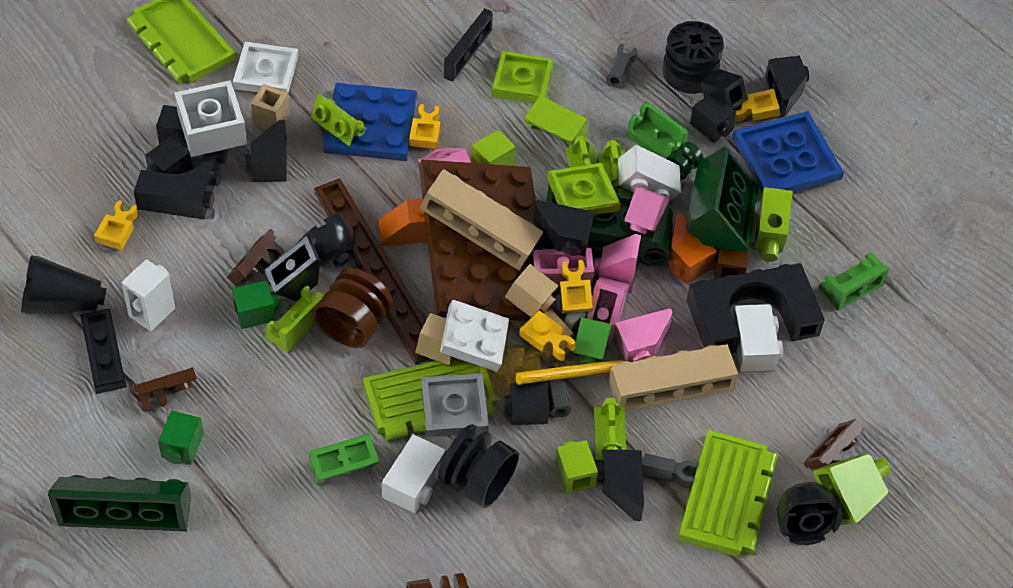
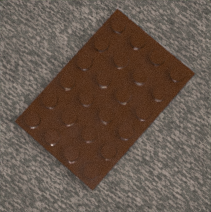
[419,159,552,321]

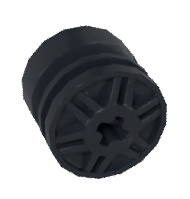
[662,21,724,94]
[438,424,520,508]

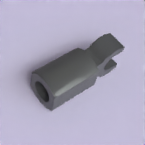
[606,44,637,89]
[543,364,571,418]
[642,453,697,487]

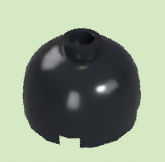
[299,213,356,268]
[776,482,843,545]

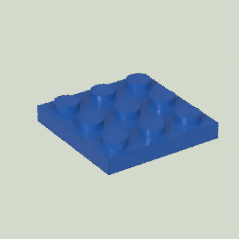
[323,83,417,161]
[732,111,844,193]

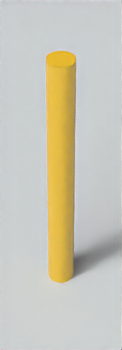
[515,359,625,385]

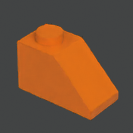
[378,199,428,246]
[668,213,717,284]

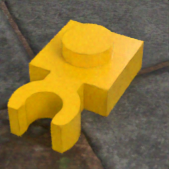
[734,89,780,122]
[409,104,441,149]
[94,200,138,250]
[559,260,593,314]
[519,311,576,361]

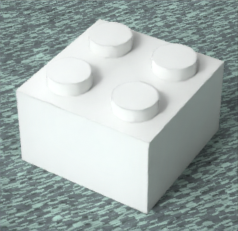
[175,80,247,157]

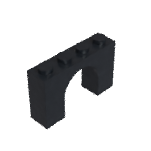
[134,105,228,219]
[686,263,825,353]

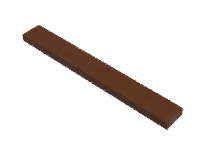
[314,178,430,365]

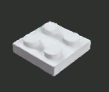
[233,42,299,92]
[440,300,509,372]

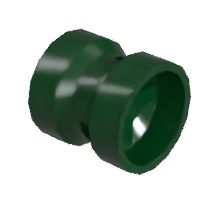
[666,142,704,180]

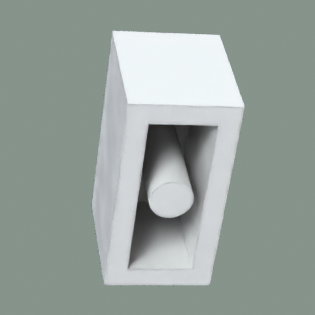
[618,145,681,201]
[121,259,175,331]
[733,304,783,372]
[382,434,446,514]

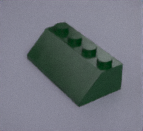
[686,146,759,252]
[48,475,192,532]

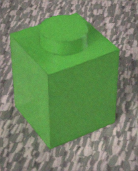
[573,317,612,363]

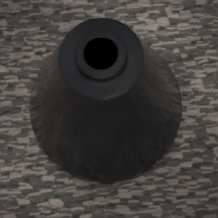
[21,255,107,315]

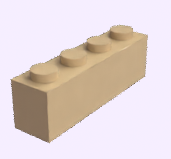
[419,169,544,270]
[609,344,738,411]

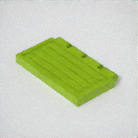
[126,0,236,83]
[363,357,497,441]
[678,429,778,557]

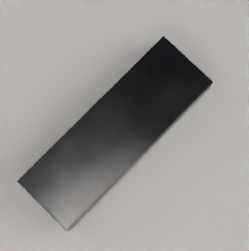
[444,8,493,81]
[80,308,127,394]

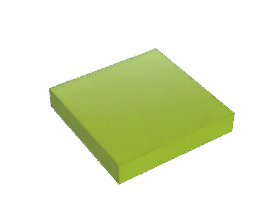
[491,51,554,104]
[547,163,621,215]

